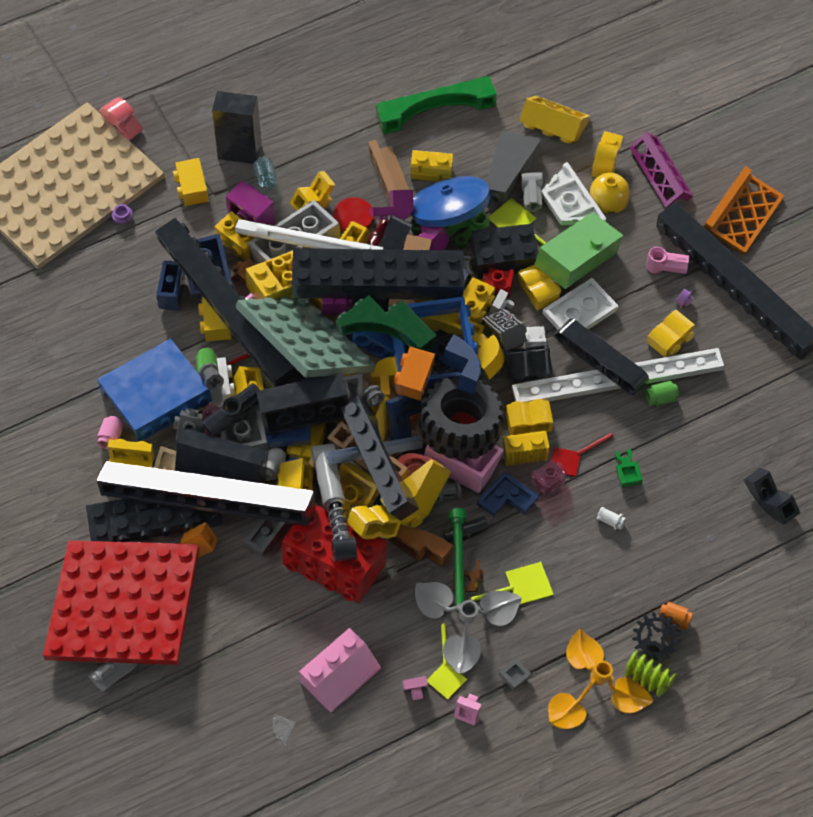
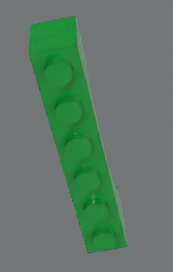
[376,76,497,134]

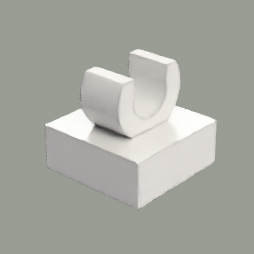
[488,290,514,315]

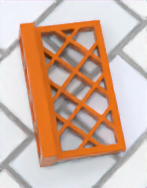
[704,166,784,255]

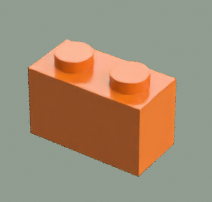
[393,347,435,401]

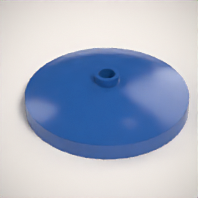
[411,176,491,227]

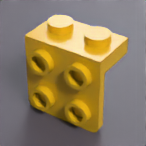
[108,439,155,468]

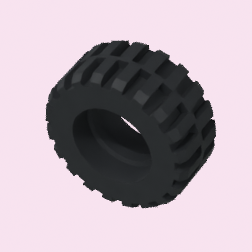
[419,376,504,460]

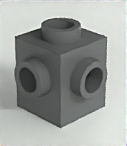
[173,409,205,441]

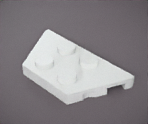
[541,162,606,225]

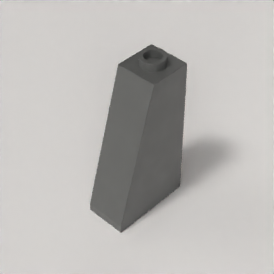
[487,131,540,204]

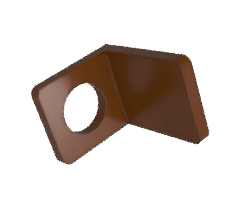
[453,560,484,592]

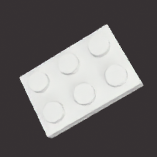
[543,278,618,330]

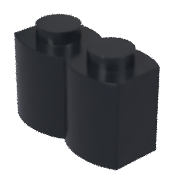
[506,345,552,381]

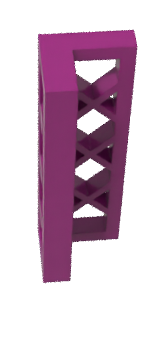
[630,132,694,208]

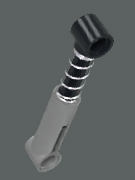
[311,444,357,562]

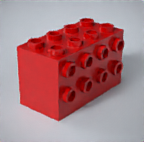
[282,505,388,604]

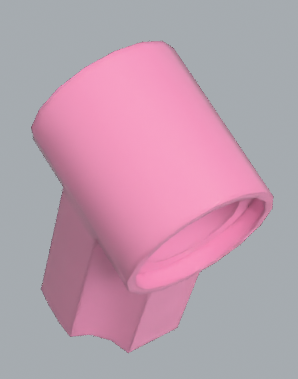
[646,247,689,274]

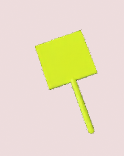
[489,198,546,245]
[471,562,554,605]

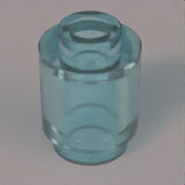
[253,157,277,188]

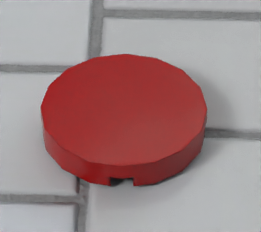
[333,197,374,232]

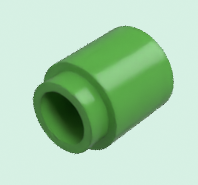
[196,348,218,381]
[646,381,679,407]

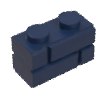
[156,260,185,310]

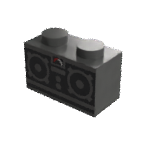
[482,308,527,351]

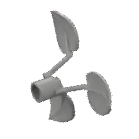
[415,582,522,674]

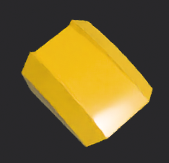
[338,463,379,520]

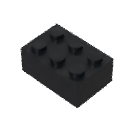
[471,223,538,279]

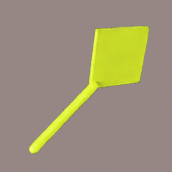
[427,624,467,700]

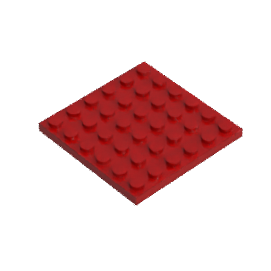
[43,540,200,665]

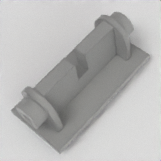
[88,663,138,693]

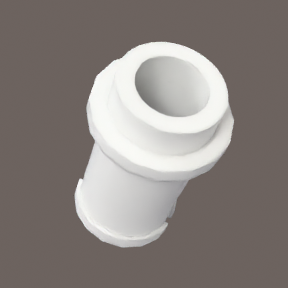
[596,507,626,530]

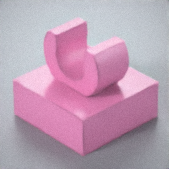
[402,676,428,700]
[454,694,482,726]

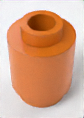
[658,601,693,630]

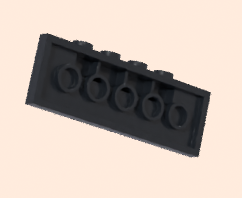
[86,499,223,542]

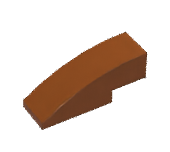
[386,525,453,567]

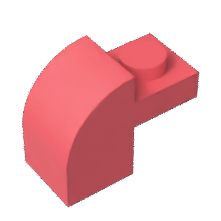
[99,98,144,140]

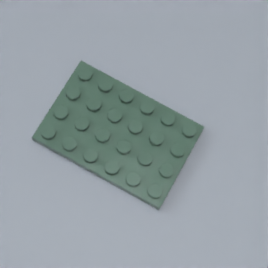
[235,297,376,377]

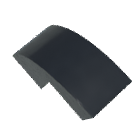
[743,468,800,525]

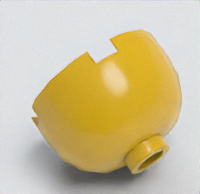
[589,173,630,214]

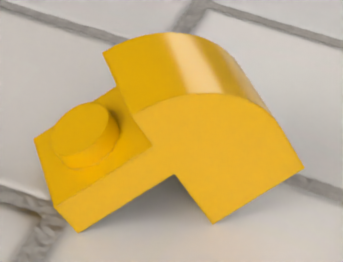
[592,131,624,178]
[289,171,335,211]
[472,331,504,380]
[371,357,397,399]

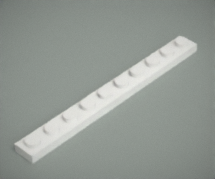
[512,348,724,403]

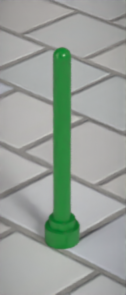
[448,508,466,614]

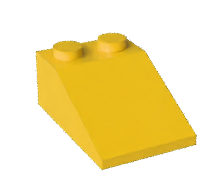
[380,459,451,527]

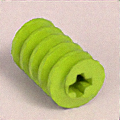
[625,650,677,697]

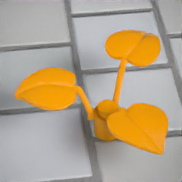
[548,629,653,729]

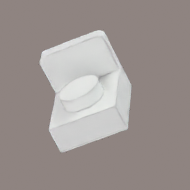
[524,326,547,348]

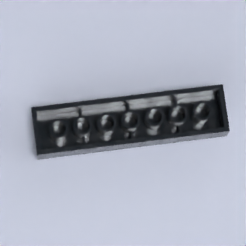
[292,248,464,300]

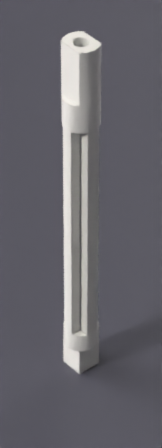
[235,219,384,249]

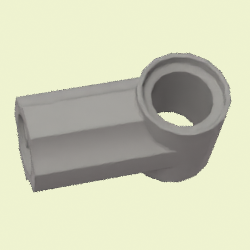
[521,173,543,212]

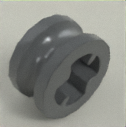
[362,385,385,407]

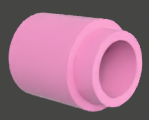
[97,416,124,449]

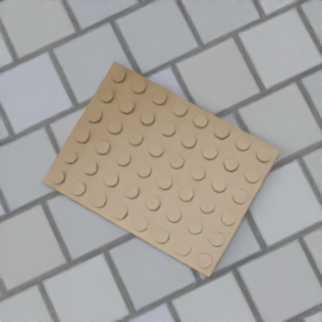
[0,102,165,270]

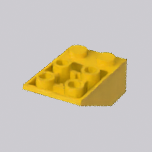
[246,247,302,299]

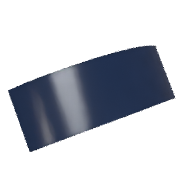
[442,335,480,395]

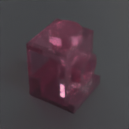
[531,460,566,496]

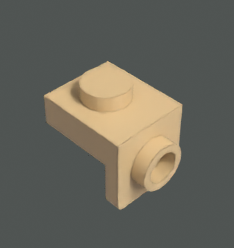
[150,446,176,471]

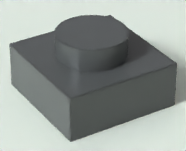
[499,658,531,691]

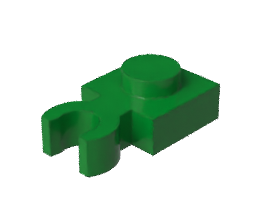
[615,449,643,488]

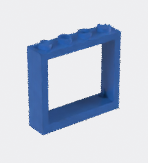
[388,297,481,389]

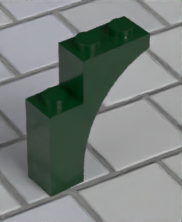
[336,296,437,352]

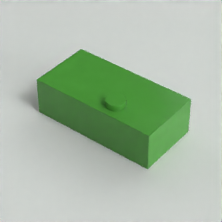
[535,212,623,289]

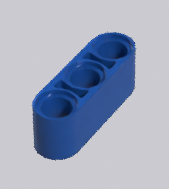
[352,331,407,360]

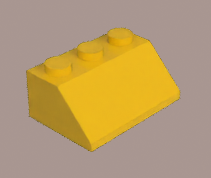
[519,96,591,144]

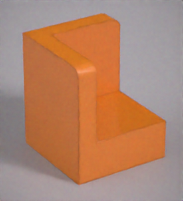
[180,522,218,558]

